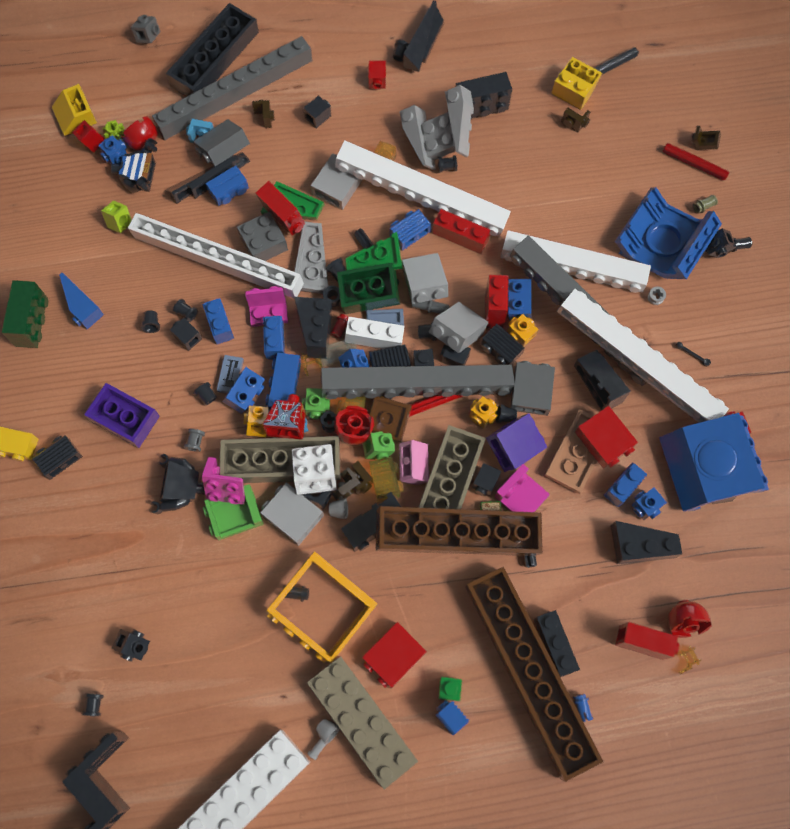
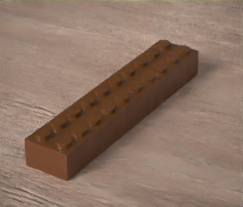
[465,566,604,782]

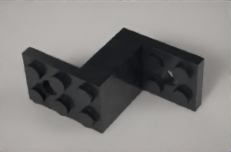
[62,732,130,829]

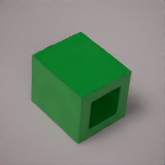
[438,677,462,702]

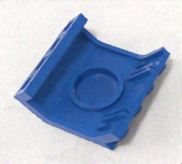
[615,187,722,279]
[659,413,769,512]

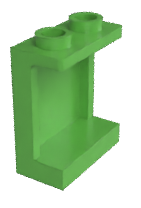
[203,484,264,540]

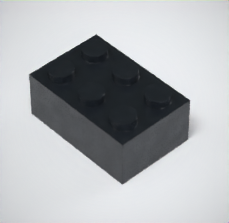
[455,72,512,119]

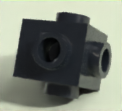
[705,228,736,258]
[111,629,150,662]

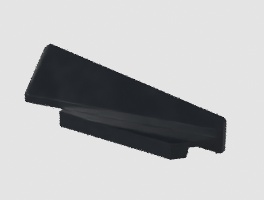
[403,0,444,72]
[166,152,250,204]

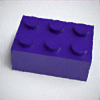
[84,383,160,448]

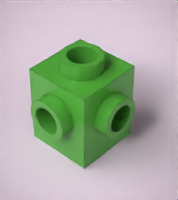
[302,388,330,419]
[363,431,395,461]

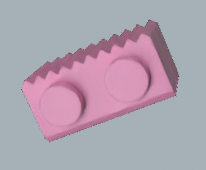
[399,440,429,485]

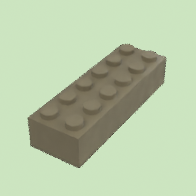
[419,425,486,509]
[220,436,341,483]
[307,656,418,790]

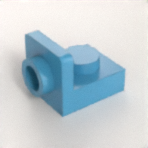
[186,119,214,143]

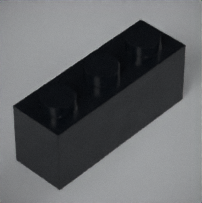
[533,610,580,677]

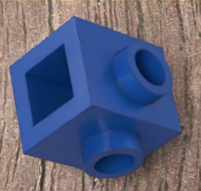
[99,135,127,165]
[338,349,369,368]
[632,487,667,520]

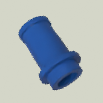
[573,694,593,722]

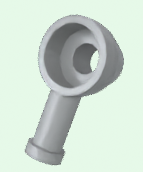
[329,482,348,519]
[308,719,340,760]

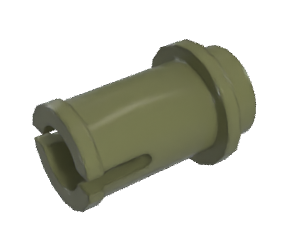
[693,195,718,213]

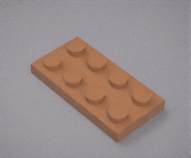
[545,409,597,494]

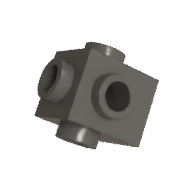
[131,15,161,43]

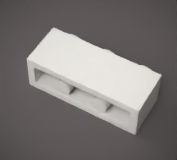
[345,317,404,349]

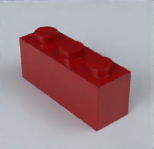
[432,209,491,254]

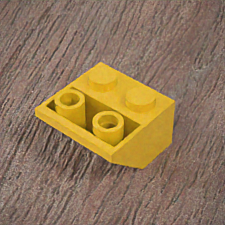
[552,57,602,110]
[52,84,97,136]

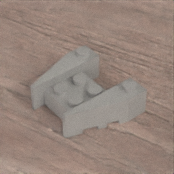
[400,85,474,170]

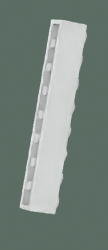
[501,231,651,293]

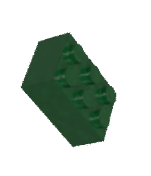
[337,262,400,314]
[2,280,49,348]

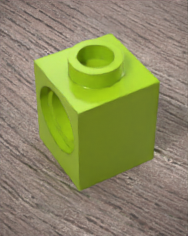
[101,200,132,233]

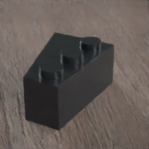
[295,297,333,359]
[341,492,401,552]

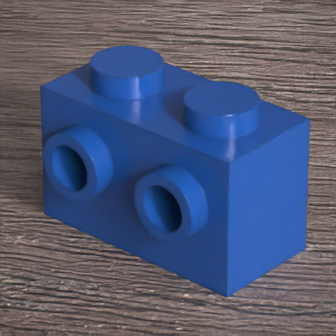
[507,279,531,321]
[222,367,265,414]

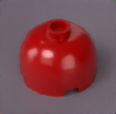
[121,116,158,151]
[335,406,374,445]
[668,600,712,638]

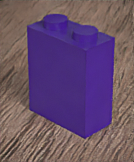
[486,413,547,472]

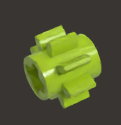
[102,120,125,140]

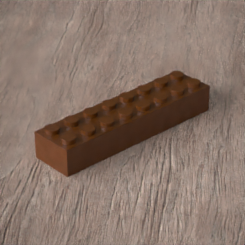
[376,506,543,556]

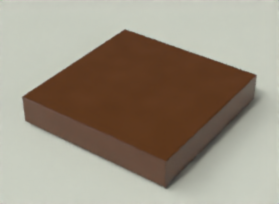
[369,396,412,443]

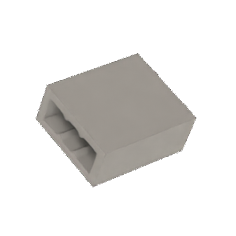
[311,153,363,210]
[402,253,448,304]
[429,302,488,353]
[261,482,324,546]

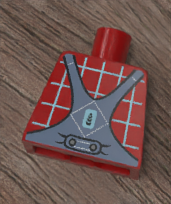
[263,394,306,440]

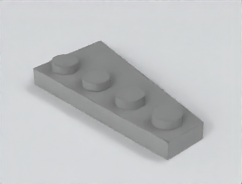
[295,222,328,293]

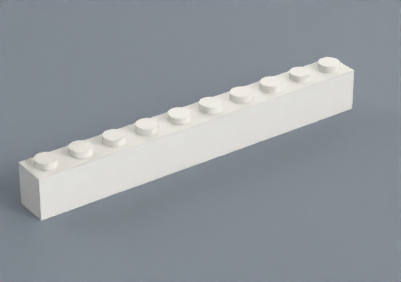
[335,140,511,237]
[128,213,304,299]
[557,289,729,423]

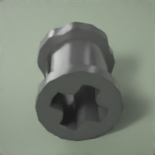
[184,429,205,452]

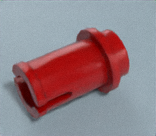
[330,314,348,339]

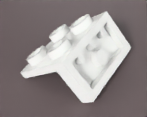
[292,444,337,495]

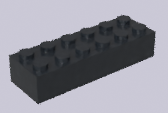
[166,3,259,97]

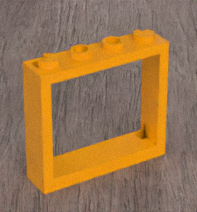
[266,551,378,663]

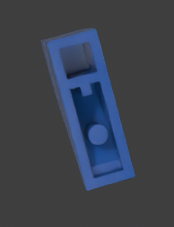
[59,272,104,329]

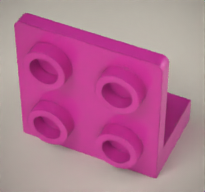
[245,286,288,327]
[202,457,246,505]
[495,464,549,512]

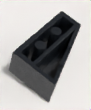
[574,350,631,411]
[610,521,683,564]

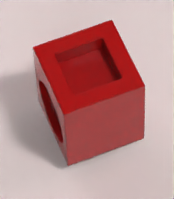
[369,61,386,89]
[72,120,105,152]

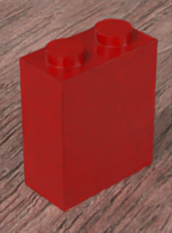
[255,180,305,236]
[485,275,508,328]
[575,406,638,469]
[362,622,427,689]
[615,622,680,660]

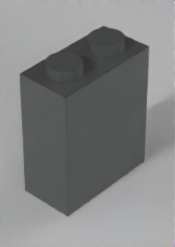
[193,119,250,166]
[510,361,555,416]

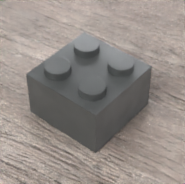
[237,211,288,261]

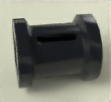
[438,155,458,173]
[173,299,198,322]
[321,411,337,433]
[81,693,104,717]

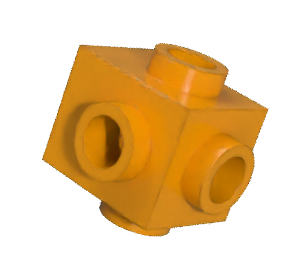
[507,314,539,346]
[469,396,498,428]
[243,405,268,437]

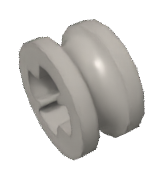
[648,286,666,305]

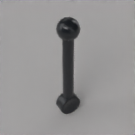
[675,342,711,367]

